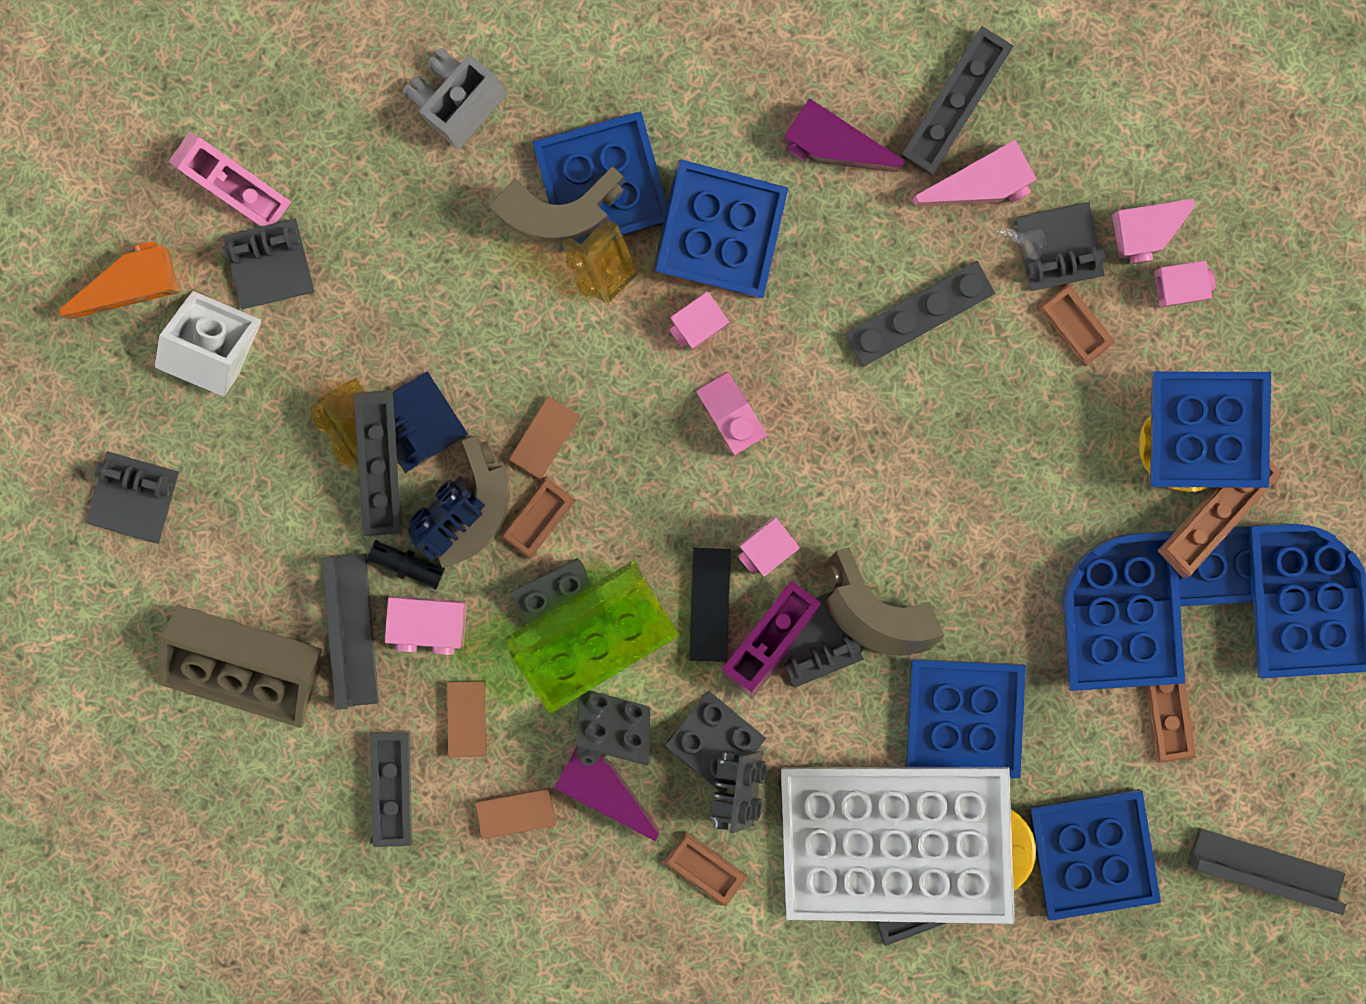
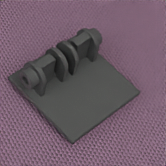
[1015,202,1106,291]
[222,219,315,310]
[86,451,179,544]
[510,558,610,652]
[783,591,864,688]
[575,688,650,766]
[664,691,766,793]
[710,751,767,833]

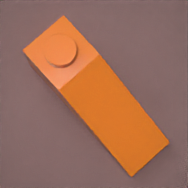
[59,242,180,319]

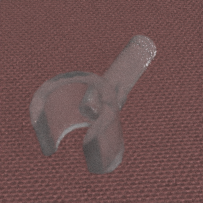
[996,226,1049,259]

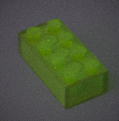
[505,559,680,714]

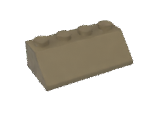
[158,605,322,728]

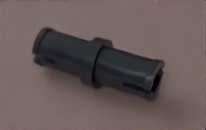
[366,539,445,590]

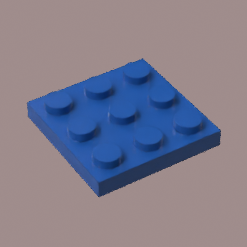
[532,111,668,252]
[653,159,789,298]
[1150,371,1271,488]
[906,659,1026,778]
[1029,789,1161,921]

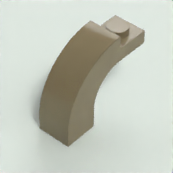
[488,166,625,242]
[439,436,510,568]
[823,547,945,656]

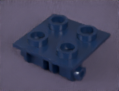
[393,371,468,473]
[408,476,485,560]

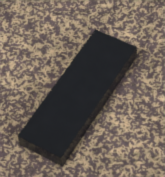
[689,547,731,662]

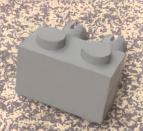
[403,48,507,150]

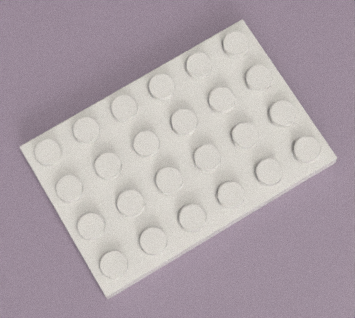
[781,767,1015,924]

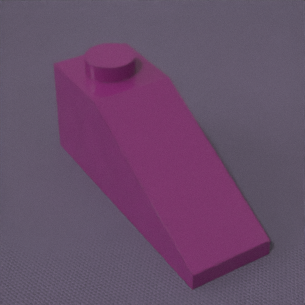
[783,98,904,172]
[721,580,822,699]
[555,747,659,841]

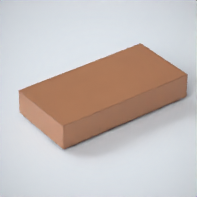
[1038,284,1116,366]
[509,396,580,480]
[500,477,576,559]
[447,681,487,757]
[475,787,556,840]
[664,832,747,907]

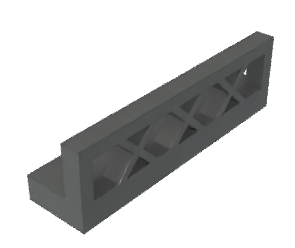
[322,554,379,710]
[1188,828,1347,915]

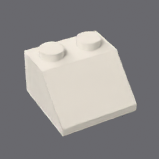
[155,291,261,397]

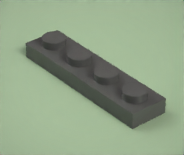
[900,26,1014,176]
[845,261,996,367]
[353,390,401,536]

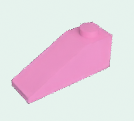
[168,131,291,227]
[912,140,1037,207]

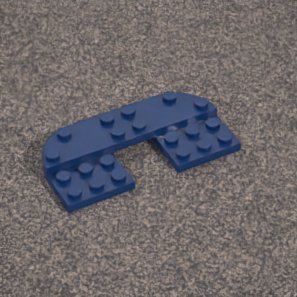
[1061,524,1366,691]

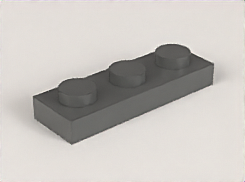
[370,731,413,847]

